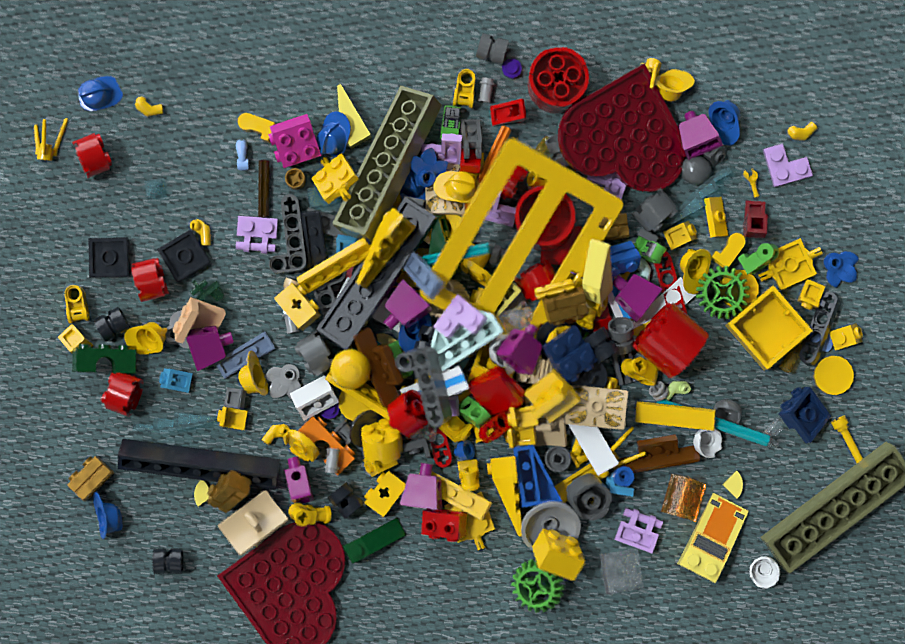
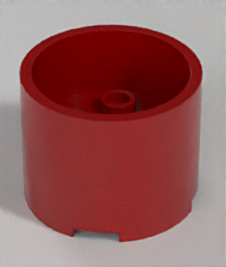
[527,47,589,114]
[515,186,575,251]
[633,303,709,378]

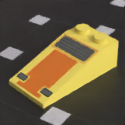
[677,493,748,583]

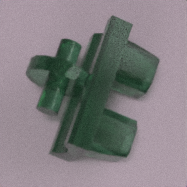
[190,279,225,303]

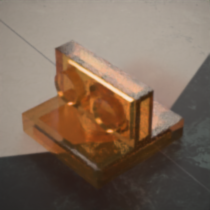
[661,474,706,522]

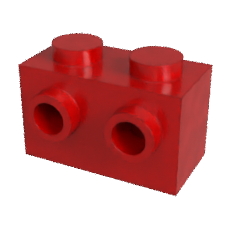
[421,509,467,542]

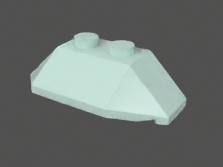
[431,310,504,372]

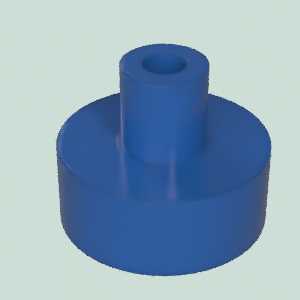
[454,440,475,461]
[613,466,634,487]

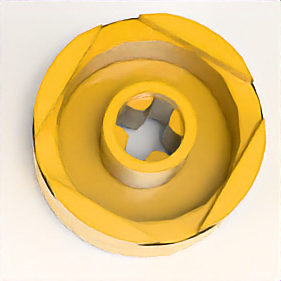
[361,418,403,464]

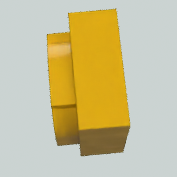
[725,285,812,370]

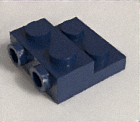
[542,325,598,382]
[779,387,831,443]

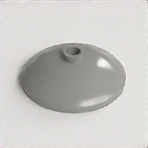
[521,501,581,551]

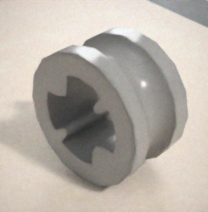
[649,381,669,401]

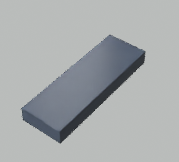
[404,252,445,300]
[215,332,276,379]

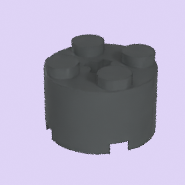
[632,188,678,232]
[294,330,336,376]
[566,473,612,520]

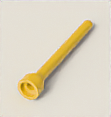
[831,415,863,463]

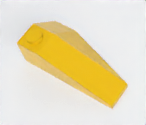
[357,208,416,289]
[487,456,522,536]

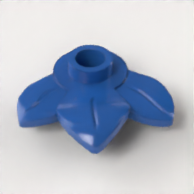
[411,148,448,187]
[824,251,859,288]

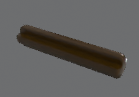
[258,160,270,218]

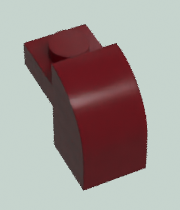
[743,200,767,239]

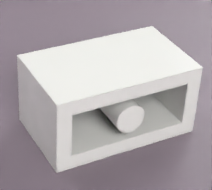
[290,375,339,421]

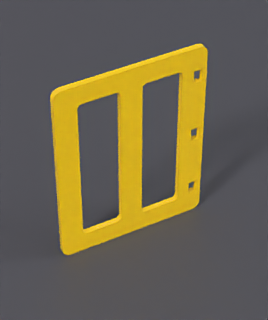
[420,139,623,339]

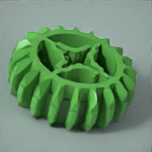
[696,266,750,319]
[511,559,565,613]

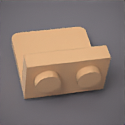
[173,297,226,344]

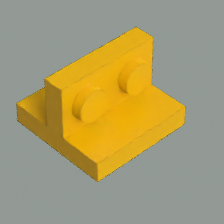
[524,369,581,423]

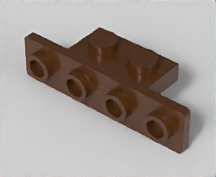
[353,328,403,408]
[619,434,700,473]

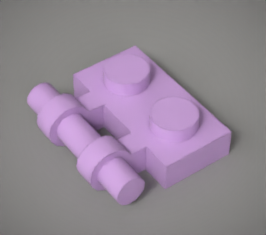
[236,216,278,254]
[614,508,663,553]

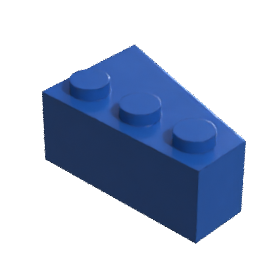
[513,445,562,507]

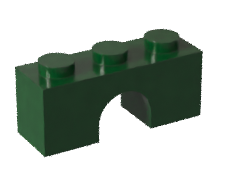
[72,344,136,374]

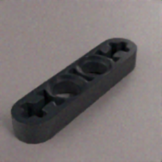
[799,292,840,366]

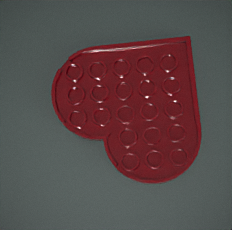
[558,63,686,192]
[217,522,345,644]

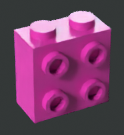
[268,114,321,168]

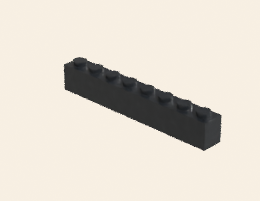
[118,439,280,490]

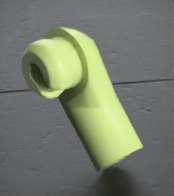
[665,381,691,400]

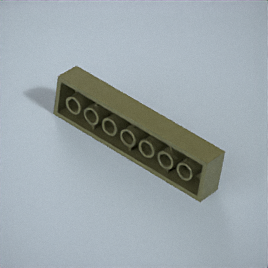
[332,86,442,243]
[760,442,905,574]

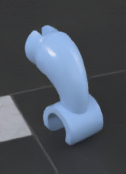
[236,139,249,170]

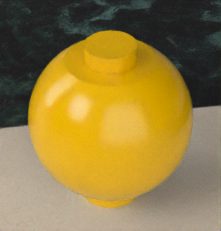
[331,349,371,389]

